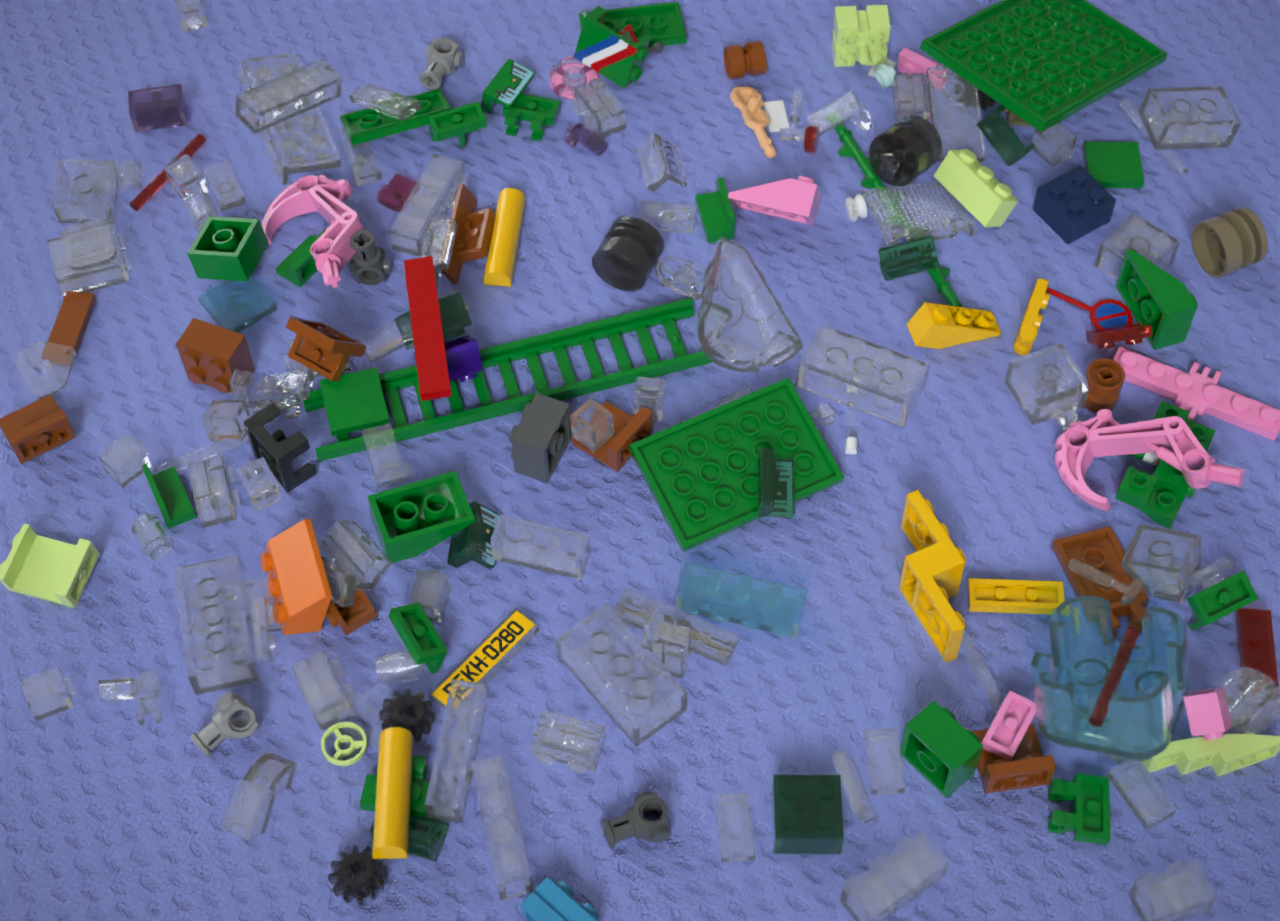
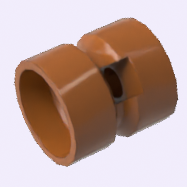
[723,41,767,80]
[1079,358,1126,413]

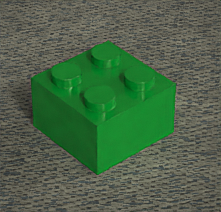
[187,216,269,282]
[899,701,983,798]

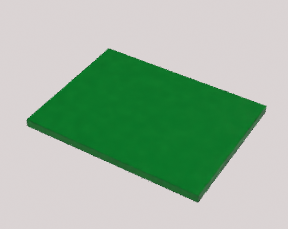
[920,0,1168,132]

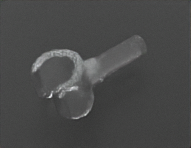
[809,402,836,425]

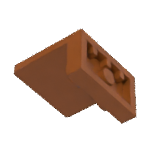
[0,395,76,464]
[571,402,653,472]
[973,723,1056,794]

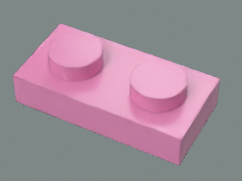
[898,47,949,92]
[981,691,1040,762]

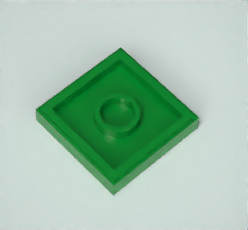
[1083,142,1144,189]
[319,367,390,436]

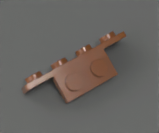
[439,184,496,284]

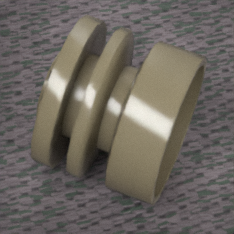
[1192,207,1268,278]

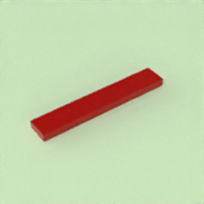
[403,256,452,401]

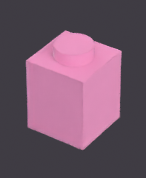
[1183,687,1232,740]

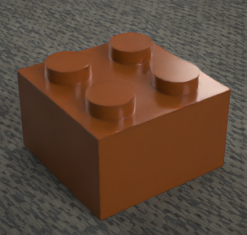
[176,318,255,396]

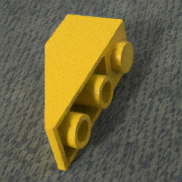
[906,302,1001,349]

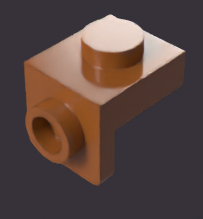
[326,588,379,635]

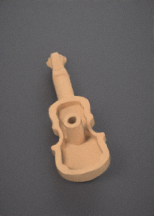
[730,87,776,158]

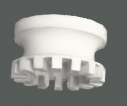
[845,194,867,221]

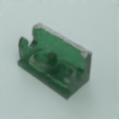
[976,105,1035,167]

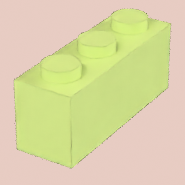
[933,149,1018,227]

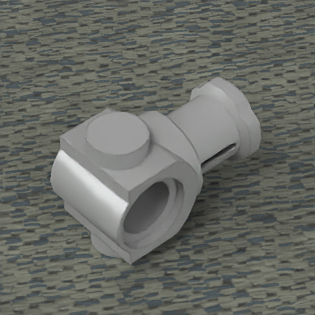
[419,38,465,90]
[189,691,259,758]

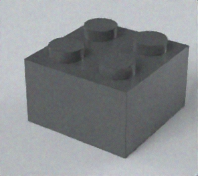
[509,393,572,484]

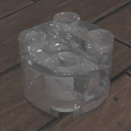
[1216,667,1280,735]

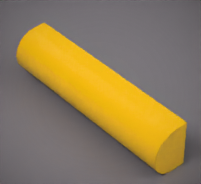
[483,188,526,287]
[372,727,413,859]

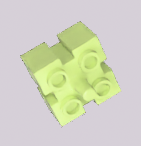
[832,5,891,67]

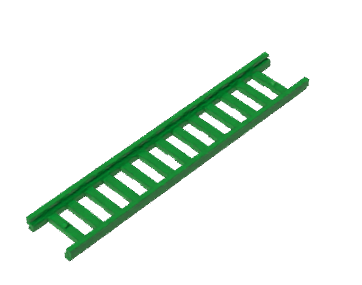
[301,298,714,462]

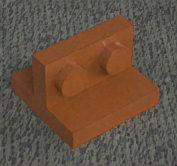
[286,317,367,382]

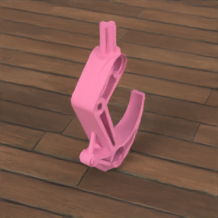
[262,174,366,288]
[1054,409,1245,512]

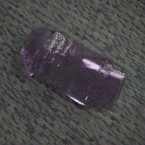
[563,123,608,156]

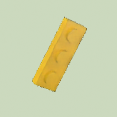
[967,578,1065,615]

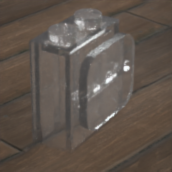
[47,219,132,298]

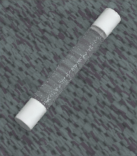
[845,378,860,454]

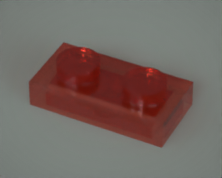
[1086,323,1152,349]

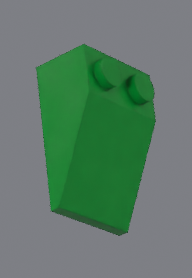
[1115,249,1198,350]
[368,471,475,565]

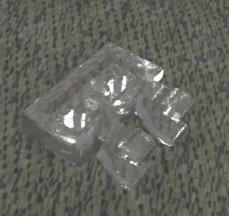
[252,369,315,422]

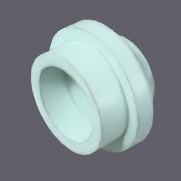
[874,63,897,89]

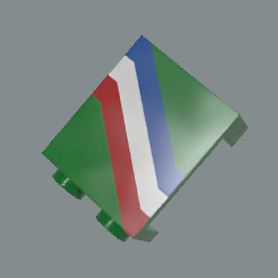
[574,6,650,89]

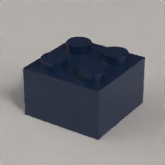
[1033,165,1116,245]

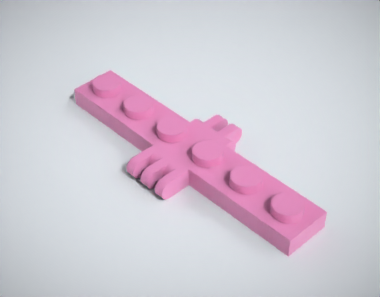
[1113,347,1280,441]

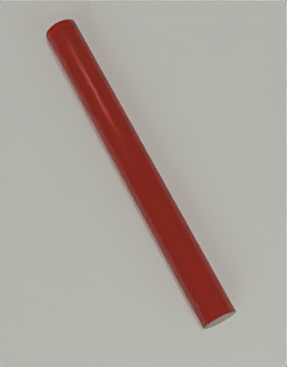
[129,134,206,211]
[1089,625,1140,727]

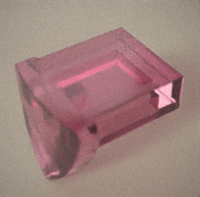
[377,174,420,213]

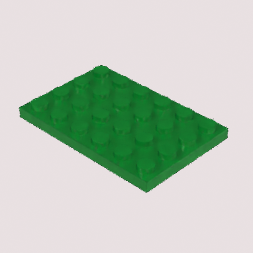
[629,377,845,553]

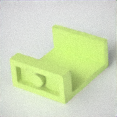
[0,523,100,608]

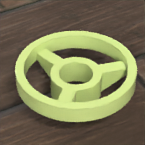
[321,722,367,766]

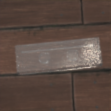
[349,83,421,120]

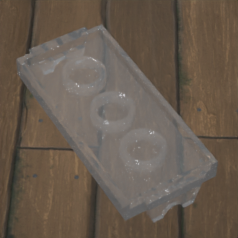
[926,65,986,161]

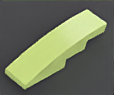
[1140,734,1280,777]

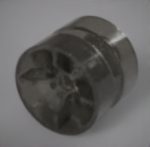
[869,115,942,187]

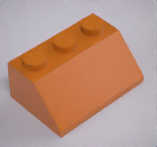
[260,519,332,635]

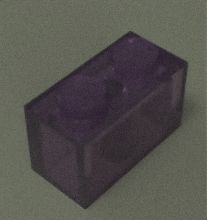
[128,84,188,132]

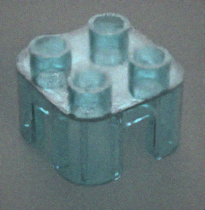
[1031,596,1189,762]

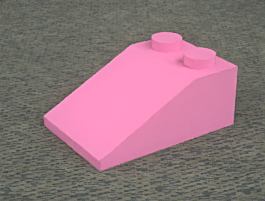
[728,176,822,226]

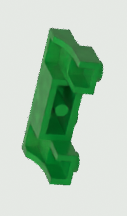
[1115,401,1216,529]

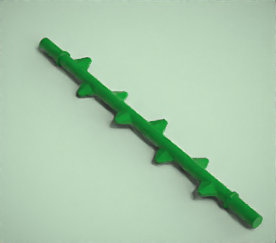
[829,114,963,307]

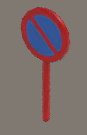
[1046,287,1133,336]

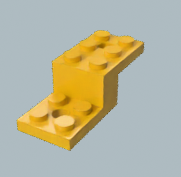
[899,490,966,663]

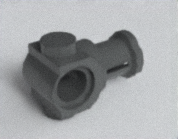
[349,230,392,285]
[600,791,671,849]

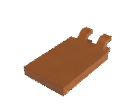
[1052,526,1150,642]

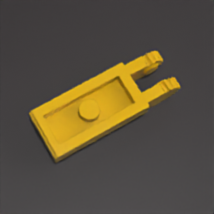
[1013,278,1050,356]

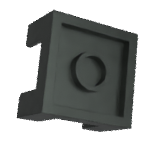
[244,402,317,493]

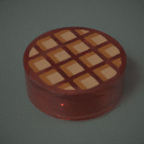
[804,125,819,153]

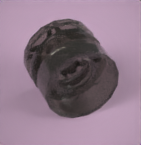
[592,216,665,291]

